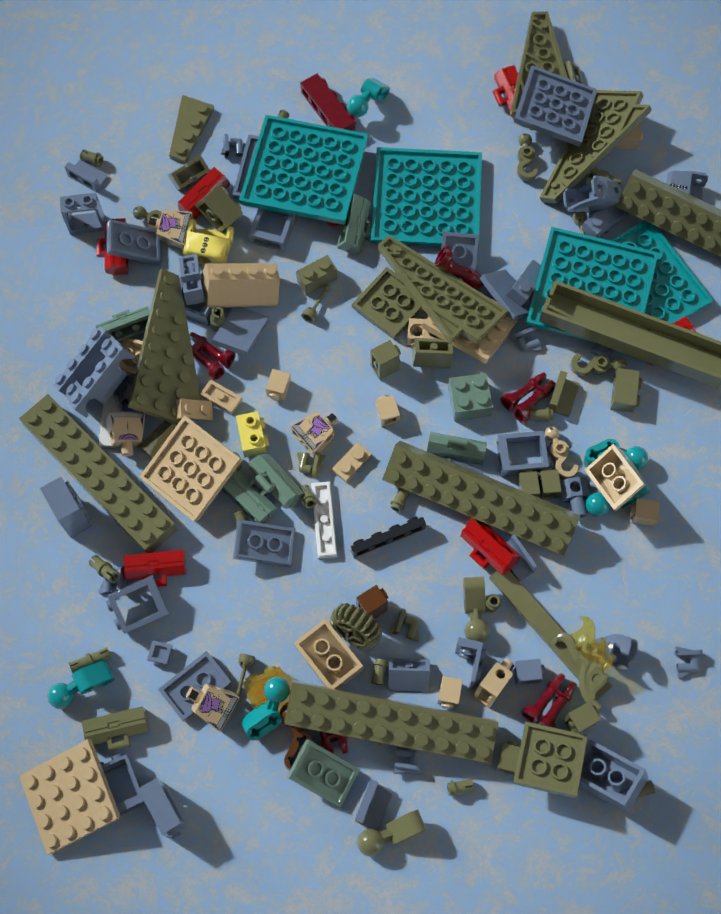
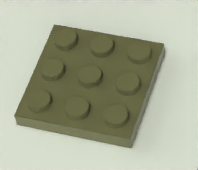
[352,267,422,339]
[513,721,588,799]

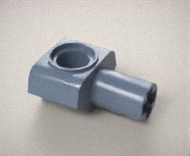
[560,477,590,518]

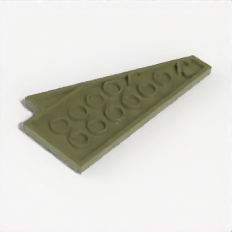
[510,11,568,130]
[539,90,652,203]
[378,235,508,344]
[128,269,201,425]

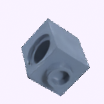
[514,659,545,685]

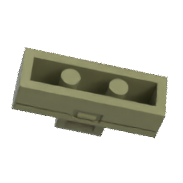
[82,706,149,752]

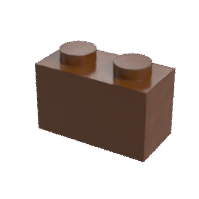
[356,584,389,619]

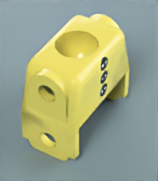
[183,219,235,264]

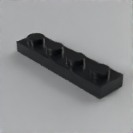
[350,517,426,558]

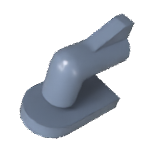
[221,134,245,158]
[511,326,542,352]
[98,566,127,594]
[675,646,703,678]
[394,746,422,775]

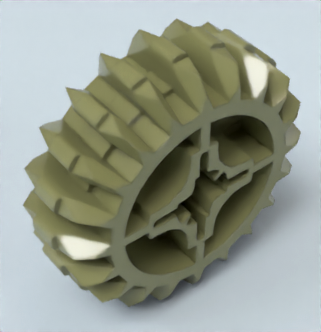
[329,603,383,650]

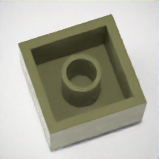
[195,185,243,232]

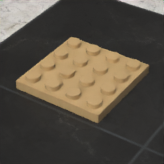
[421,297,520,364]
[139,415,243,523]
[19,739,121,855]

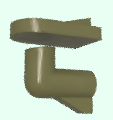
[297,452,326,479]
[390,608,419,642]

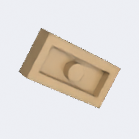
[200,379,242,414]
[176,398,213,421]
[332,442,372,483]

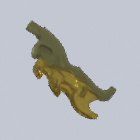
[551,616,614,710]

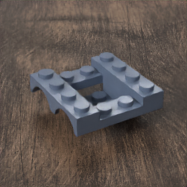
[54,326,134,418]

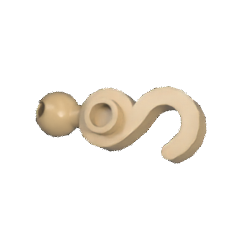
[545,426,578,479]

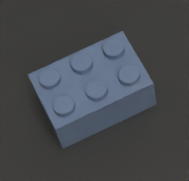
[40,477,92,538]
[579,739,648,814]

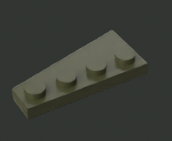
[169,95,214,164]

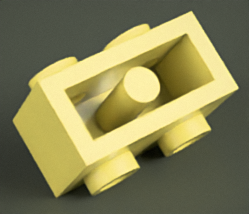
[236,411,269,458]

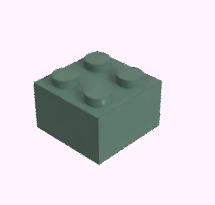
[448,373,493,421]

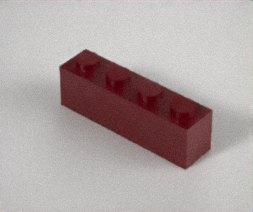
[300,73,356,131]

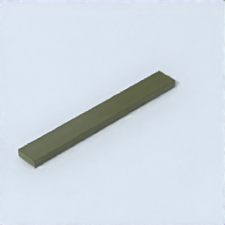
[489,571,613,700]

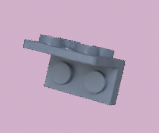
[455,637,486,689]

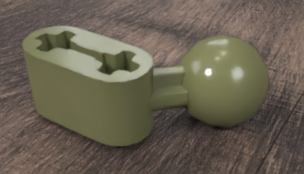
[463,576,490,642]
[357,810,427,857]

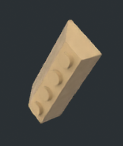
[201,263,280,307]

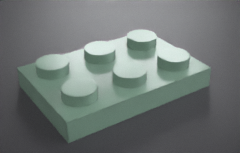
[286,739,360,808]

